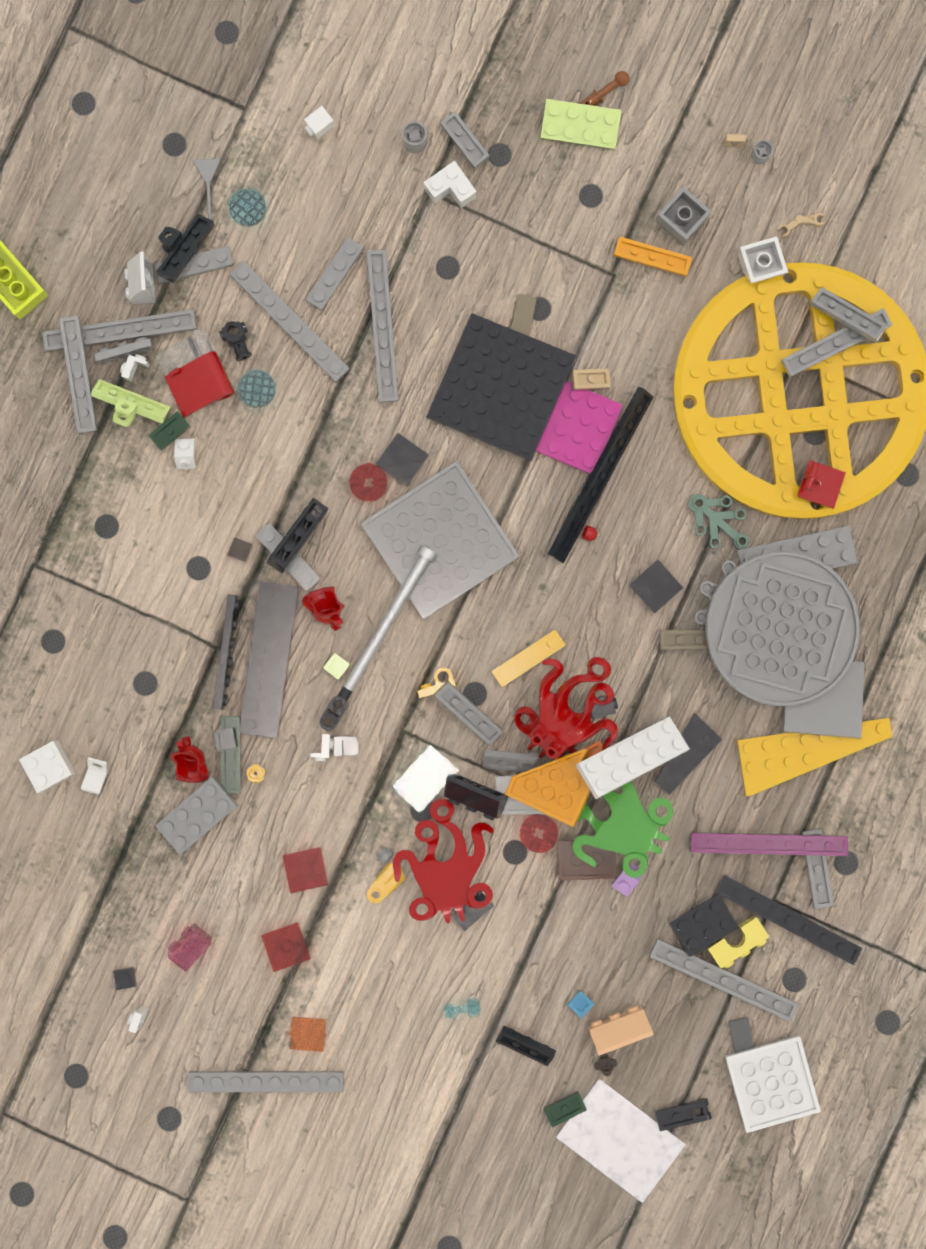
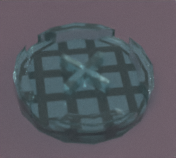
[228,188,267,227]
[238,370,276,408]

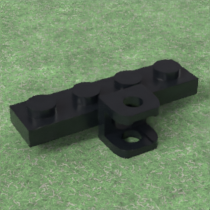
[156,214,215,283]

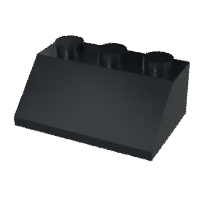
[444,774,509,820]

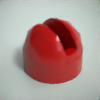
[582,525,597,541]

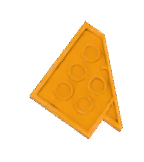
[505,749,591,827]

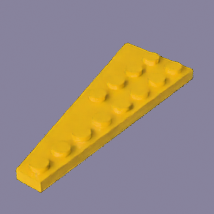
[737,718,892,796]

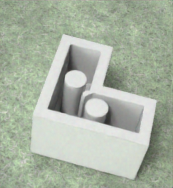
[423,161,477,208]

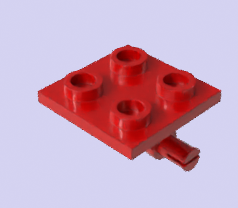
[797,460,846,509]

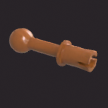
[580,71,630,106]

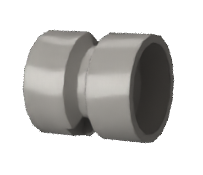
[402,121,427,153]

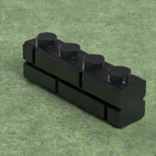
[267,498,329,574]

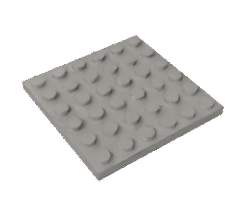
[361,461,520,619]

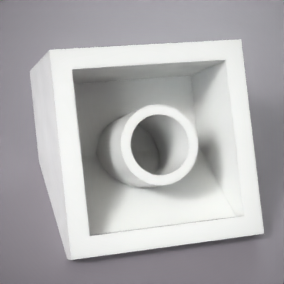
[737,236,788,284]

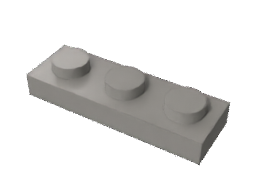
[440,111,490,169]
[94,337,154,365]

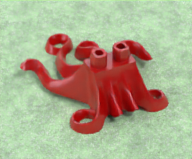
[514,657,618,760]
[393,799,494,924]

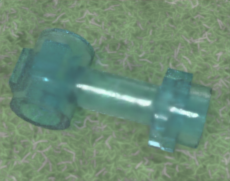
[444,998,481,1019]

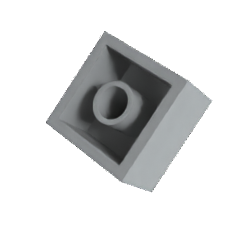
[655,186,712,246]

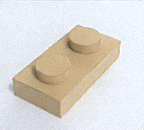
[571,368,611,390]

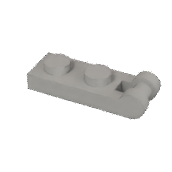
[484,750,539,772]

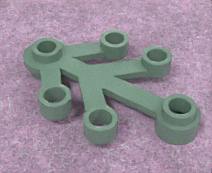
[689,494,749,550]

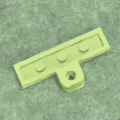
[91,379,170,427]

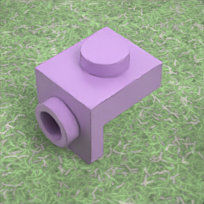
[611,863,642,897]

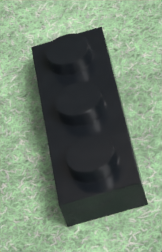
[495,1026,556,1066]

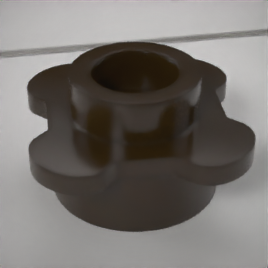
[594,1053,617,1076]

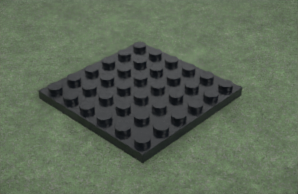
[426,313,577,461]

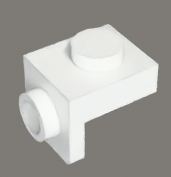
[120,354,150,382]
[174,439,196,469]
[310,734,334,761]

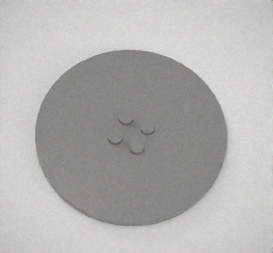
[705,551,860,706]

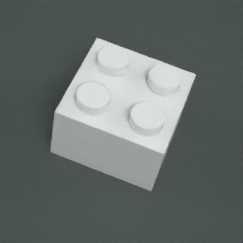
[19,740,76,793]

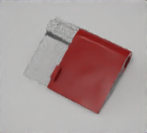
[155,329,235,418]

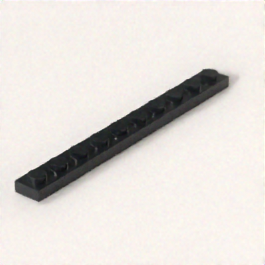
[547,387,654,563]

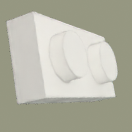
[127,1006,149,1033]

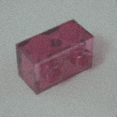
[168,923,212,972]

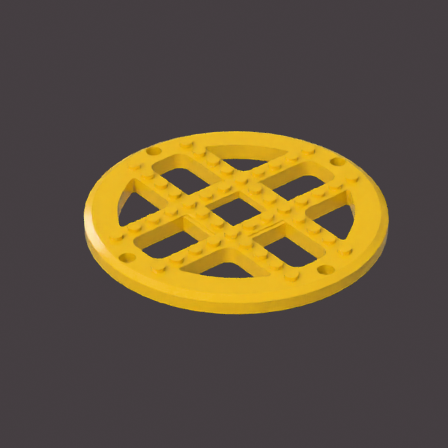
[673,262,926,519]

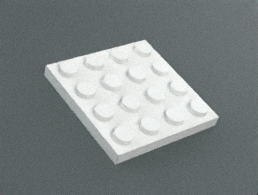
[725,1035,821,1133]

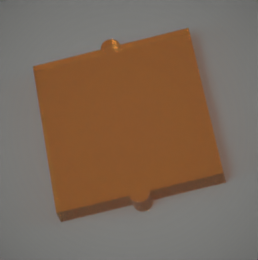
[289,1017,327,1052]

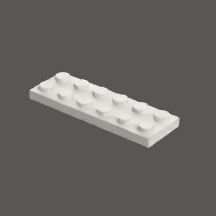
[576,716,690,799]

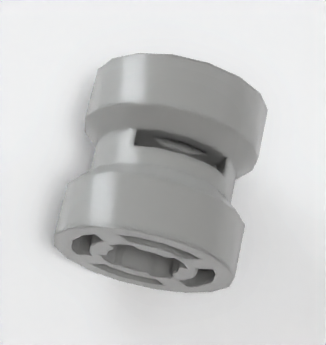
[751,140,773,164]

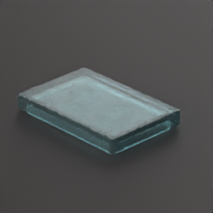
[392,744,458,813]

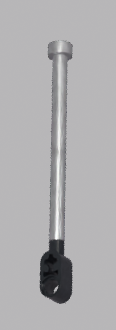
[320,545,438,731]

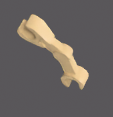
[777,213,825,238]

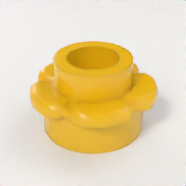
[246,764,265,783]

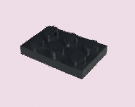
[669,894,739,957]

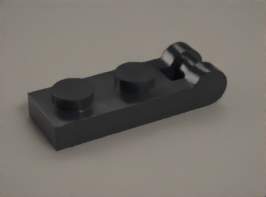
[655,1098,712,1132]

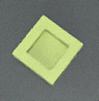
[323,653,350,680]

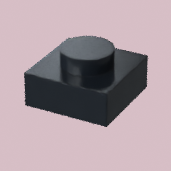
[113,967,137,990]

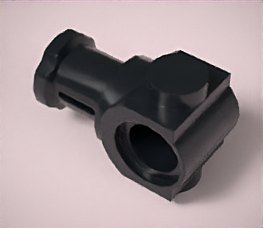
[219,321,252,361]

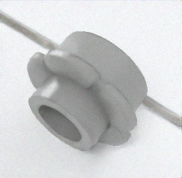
[377,847,394,864]

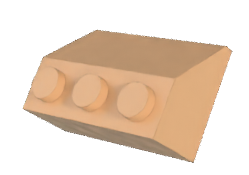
[588,1005,654,1055]

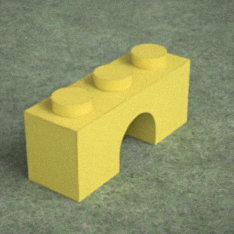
[706,915,769,969]

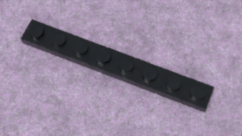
[715,875,862,965]

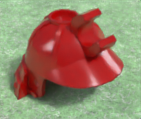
[302,587,345,631]
[170,736,209,783]

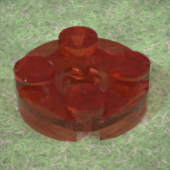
[349,463,388,502]
[520,814,558,853]

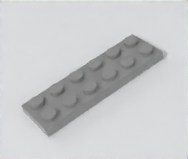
[737,526,858,569]

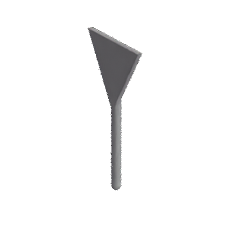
[193,158,221,220]

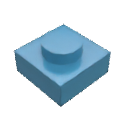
[567,990,594,1019]

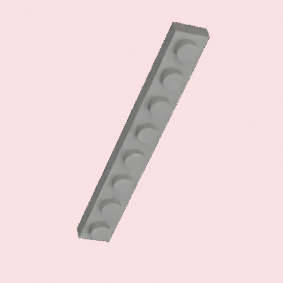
[367,249,398,403]
[230,261,350,383]
[42,309,197,352]
[649,939,799,1022]
[188,1071,344,1092]

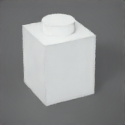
[304,106,335,140]

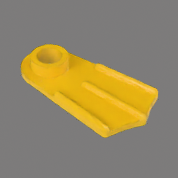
[367,862,406,903]

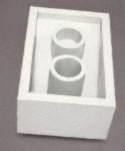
[125,252,155,304]

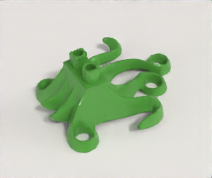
[573,781,674,878]

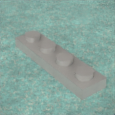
[306,237,364,311]
[155,246,234,284]
[810,287,887,343]
[255,523,321,592]
[434,680,503,745]
[801,829,834,909]

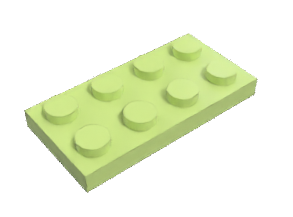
[540,99,621,149]

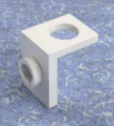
[81,757,108,795]

